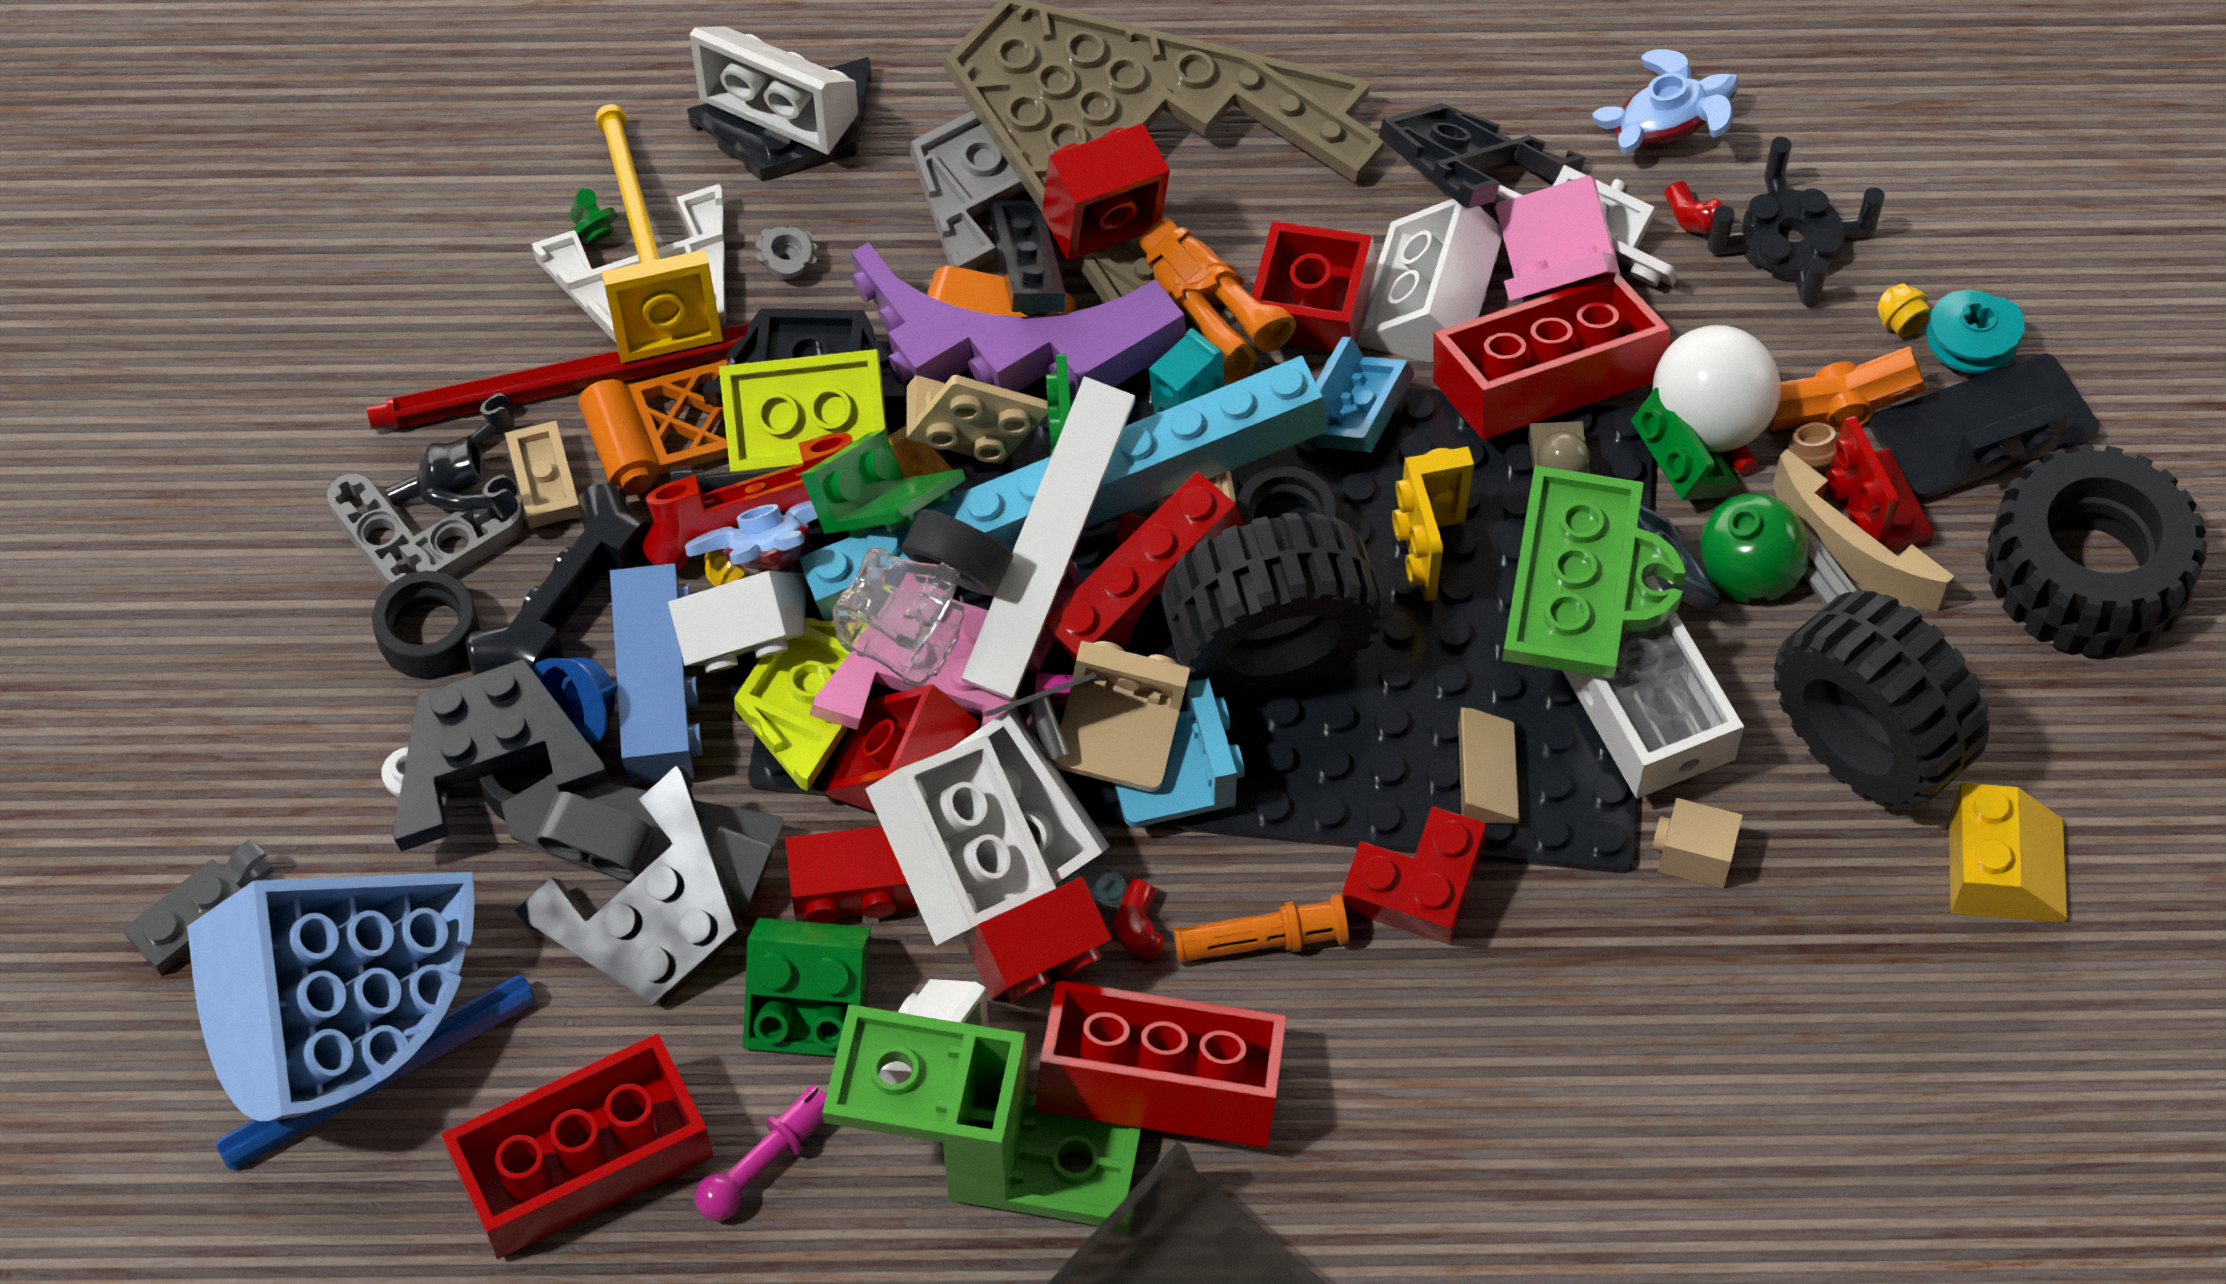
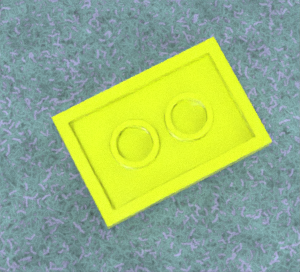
[719,349,888,472]

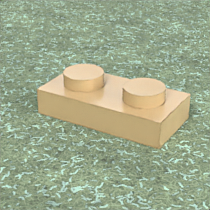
[505,421,581,529]

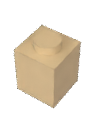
[1652,798,1743,889]

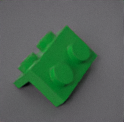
[1630,387,1738,500]

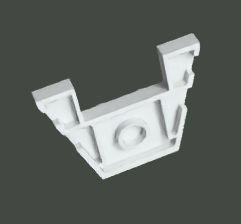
[532,184,726,343]

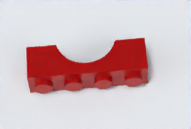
[1044,470,1245,664]

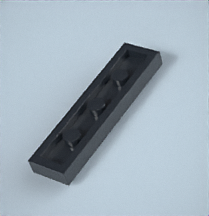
[990,200,1066,316]

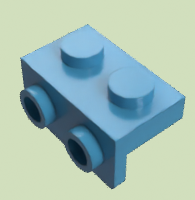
[1313,337,1415,452]

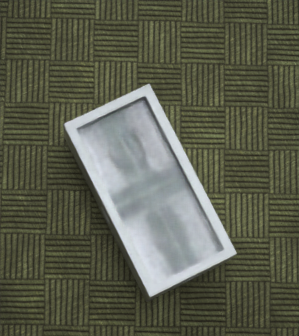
[1563,576,1744,799]

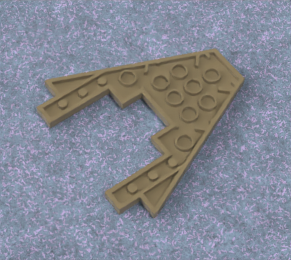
[944,0,1385,336]

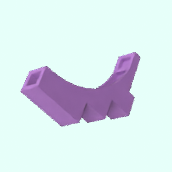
[851,242,1186,396]

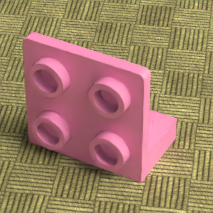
[1496,175,1621,303]

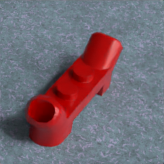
[642,433,853,571]

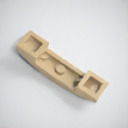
[1772,449,1954,611]

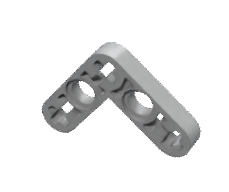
[327,474,525,587]

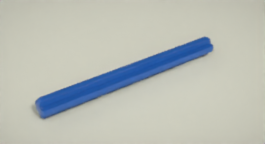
[216,975,536,1169]

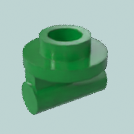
[569,188,618,244]

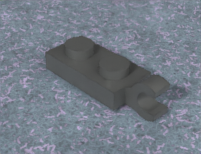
[122,839,273,976]

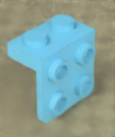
[1114,678,1244,827]

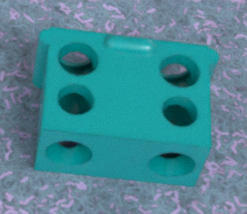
[1149,328,1225,414]

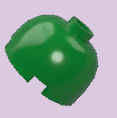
[1700,493,1810,603]

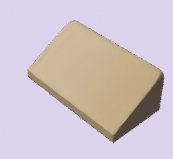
[1458,708,1519,823]

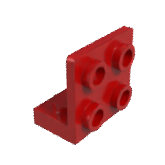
[1826,416,1934,554]

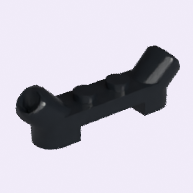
[465,482,652,676]

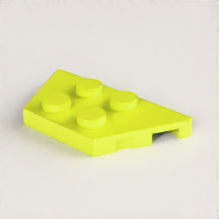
[734,618,877,791]

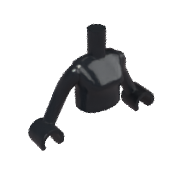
[386,393,518,518]

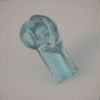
[1055,864,1126,904]

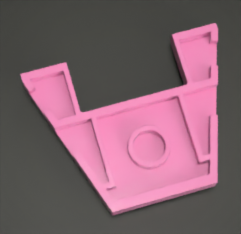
[809,584,1018,730]

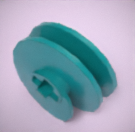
[1926,289,2025,373]

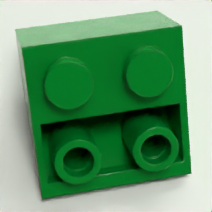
[743,918,872,1056]

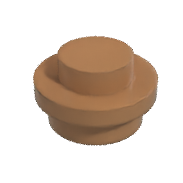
[1788,422,1839,469]

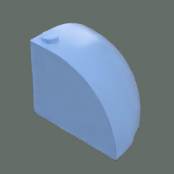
[187,872,475,1121]

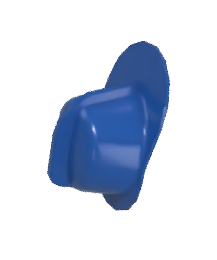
[532,657,617,744]

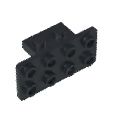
[1869,353,2099,500]

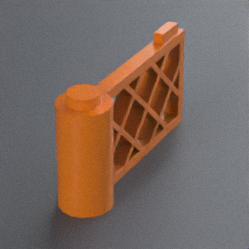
[578,360,728,495]

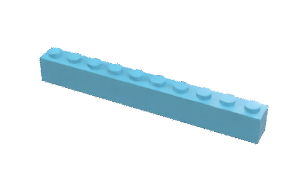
[799,355,1328,621]

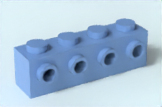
[610,563,703,785]

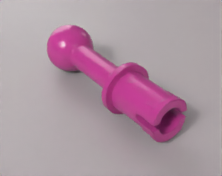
[694,1084,826,1221]

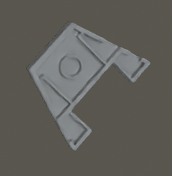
[910,110,1026,270]

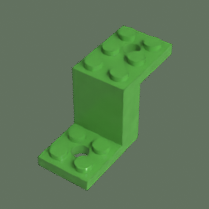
[822,1004,1143,1230]

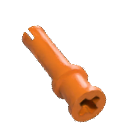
[1173,893,1349,964]

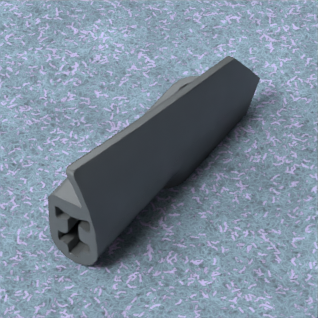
[501,773,783,917]

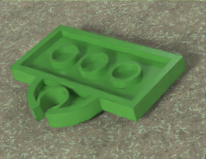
[1502,465,1686,679]

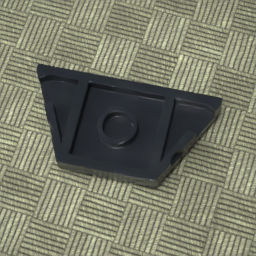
[687,57,872,182]
[703,308,907,409]

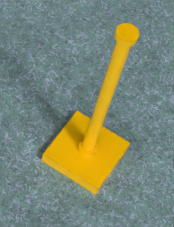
[595,104,723,363]

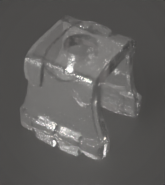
[832,547,965,688]

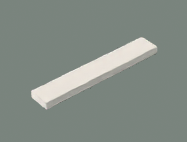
[961,376,1135,701]

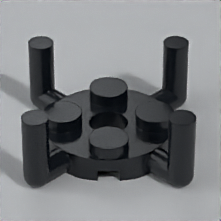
[1707,137,1885,307]

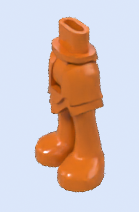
[1138,217,1297,386]

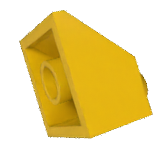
[1949,783,2067,923]

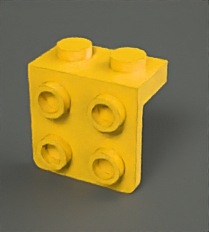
[1392,447,1474,601]

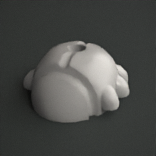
[755,226,817,279]

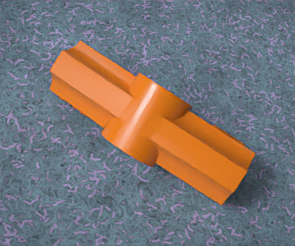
[1767,346,1926,431]

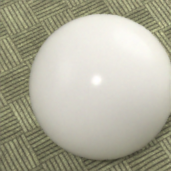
[1652,325,1781,452]

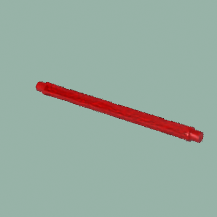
[366,323,749,430]

